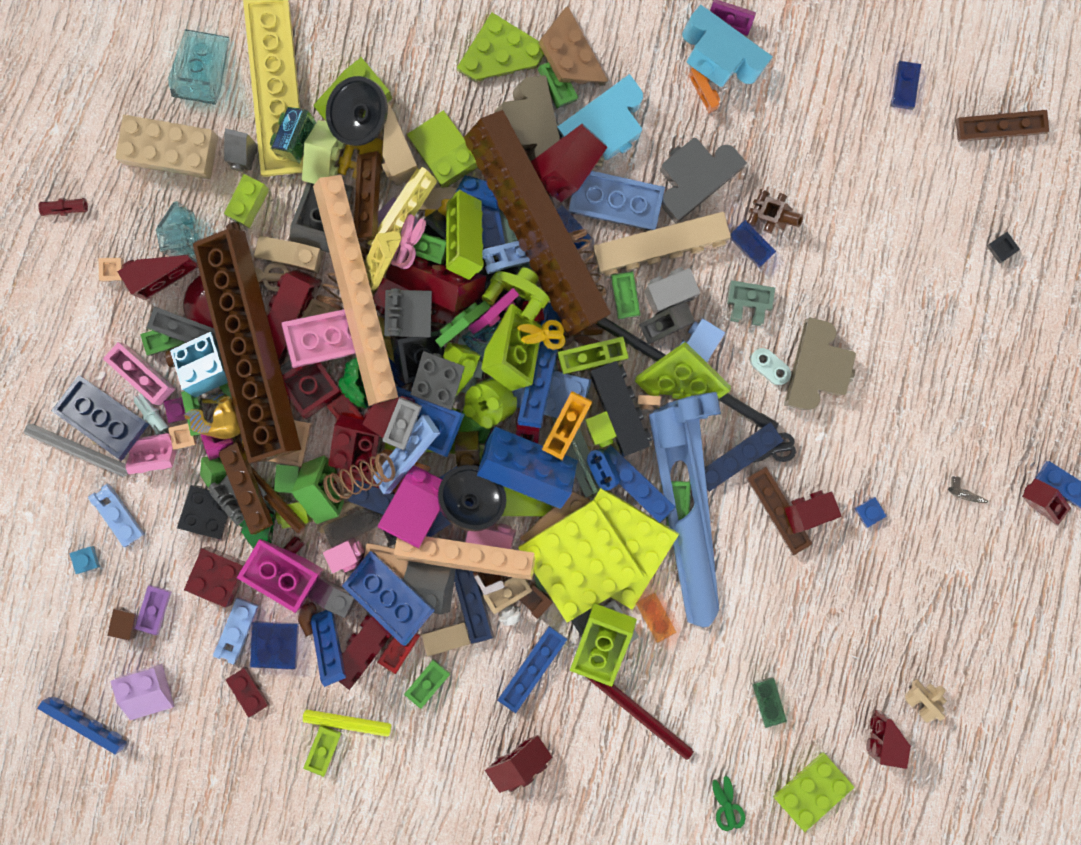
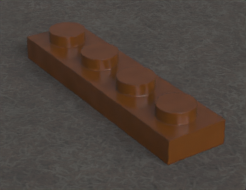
[956,110,1049,142]
[354,151,381,242]
[218,442,274,535]
[746,467,813,555]

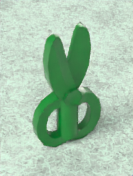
[712,775,746,832]

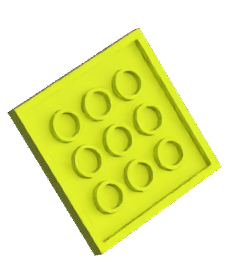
[593,488,679,609]
[518,499,644,623]

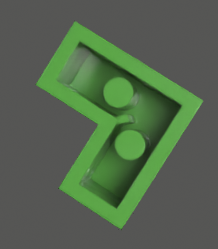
[291,455,344,524]

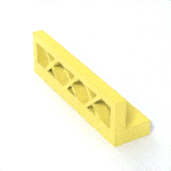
[367,167,438,246]
[364,231,401,297]

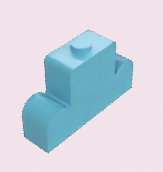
[682,4,773,87]
[557,74,643,160]

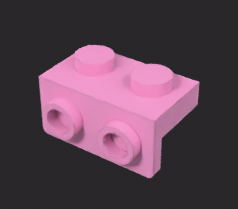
[125,433,177,474]

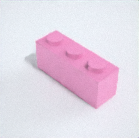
[103,342,176,405]

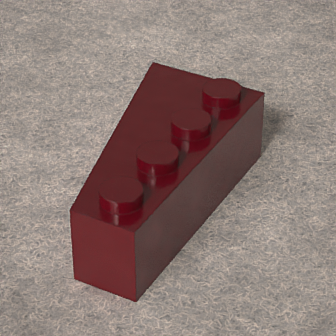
[385,250,486,312]
[267,269,322,364]
[338,615,392,690]

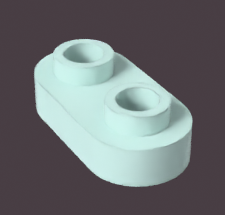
[750,348,791,385]

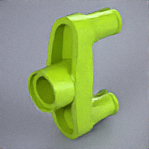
[482,267,549,324]

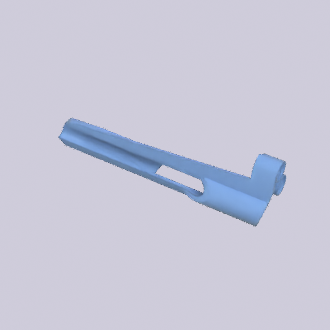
[649,392,721,627]

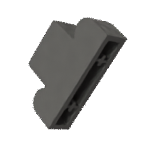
[660,138,747,224]

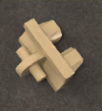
[905,679,947,723]

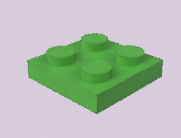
[435,300,491,347]

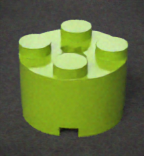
[463,377,517,429]

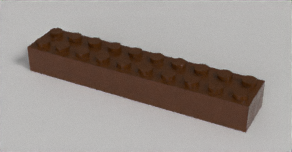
[463,110,611,337]
[192,228,301,463]

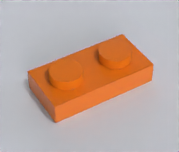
[688,68,720,114]

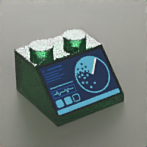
[270,107,316,164]

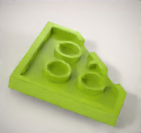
[457,12,545,82]
[635,342,731,399]

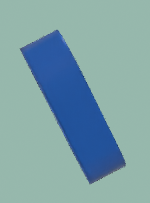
[587,448,620,491]

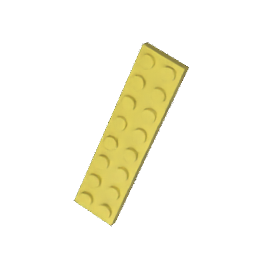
[243,0,304,177]

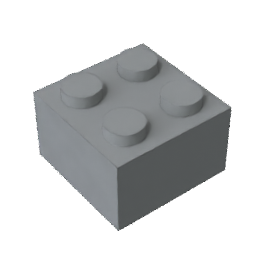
[644,267,700,316]

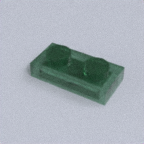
[751,677,787,728]

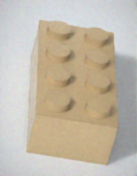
[115,114,219,180]

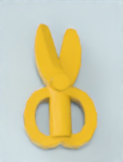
[517,320,566,350]

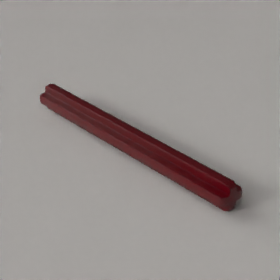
[586,677,694,760]

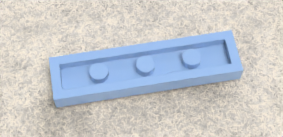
[373,415,440,494]

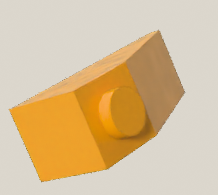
[542,391,593,460]

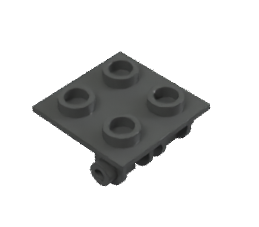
[384,289,432,337]
[410,351,465,410]
[208,476,267,526]

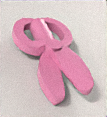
[391,214,426,269]

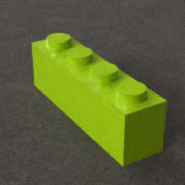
[446,189,484,280]

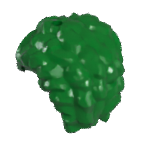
[339,357,371,409]

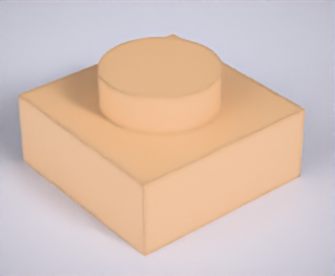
[98,258,124,282]
[636,395,661,410]
[168,423,197,450]

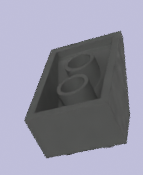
[290,182,354,253]
[403,561,456,615]

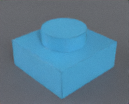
[69,546,100,574]

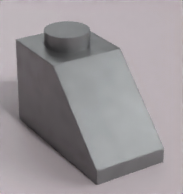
[224,128,258,172]
[639,302,695,344]
[308,577,356,618]

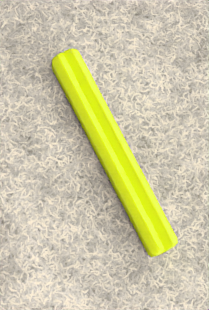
[302,710,392,736]

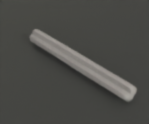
[24,423,128,477]

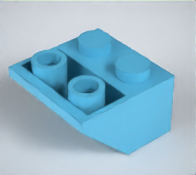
[170,332,228,397]

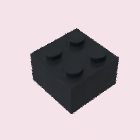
[390,325,444,384]

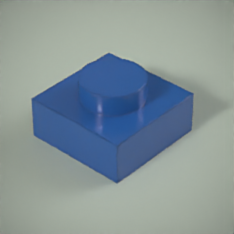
[854,497,887,528]

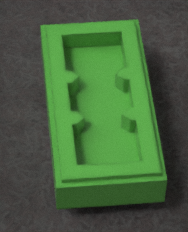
[611,271,640,319]
[666,481,691,526]

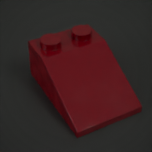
[531,123,607,202]
[117,255,198,300]

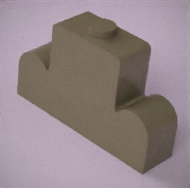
[494,75,560,162]
[784,317,856,410]

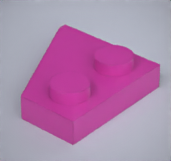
[468,288,519,335]

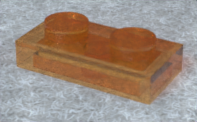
[636,592,677,643]

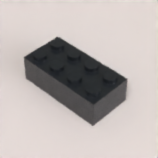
[589,361,652,456]

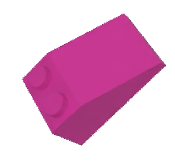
[378,465,442,548]
[237,539,324,613]

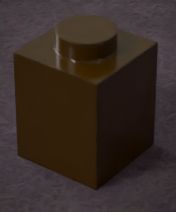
[455,431,480,467]

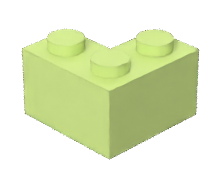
[302,120,345,184]

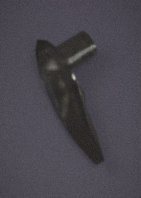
[948,476,988,503]

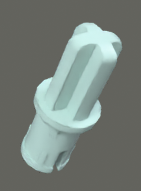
[134,394,169,435]

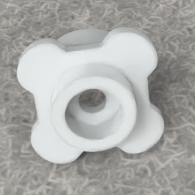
[498,606,521,626]

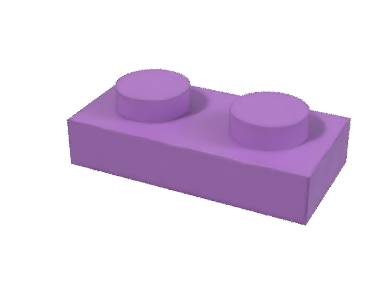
[134,585,172,635]

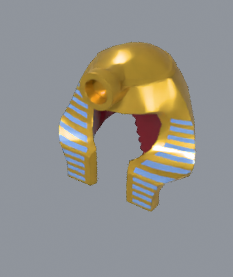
[184,393,241,439]

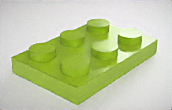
[773,752,855,832]

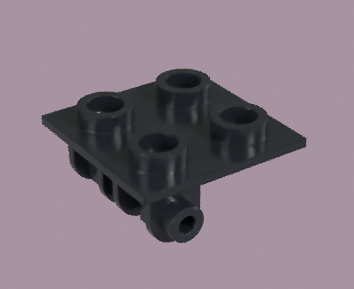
[177,485,228,539]

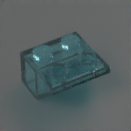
[156,201,200,256]

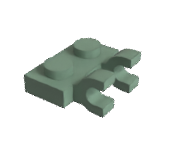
[727,280,775,326]

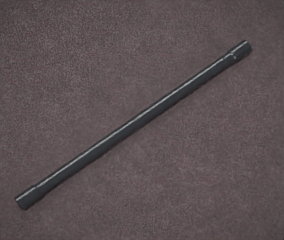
[545,292,779,429]

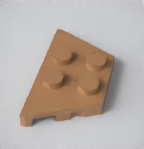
[538,6,608,86]

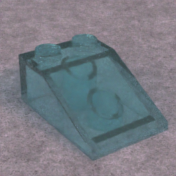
[168,29,230,105]

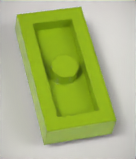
[303,726,342,777]

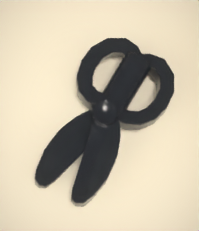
[754,432,796,462]

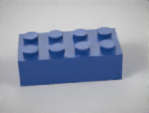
[477,427,578,509]

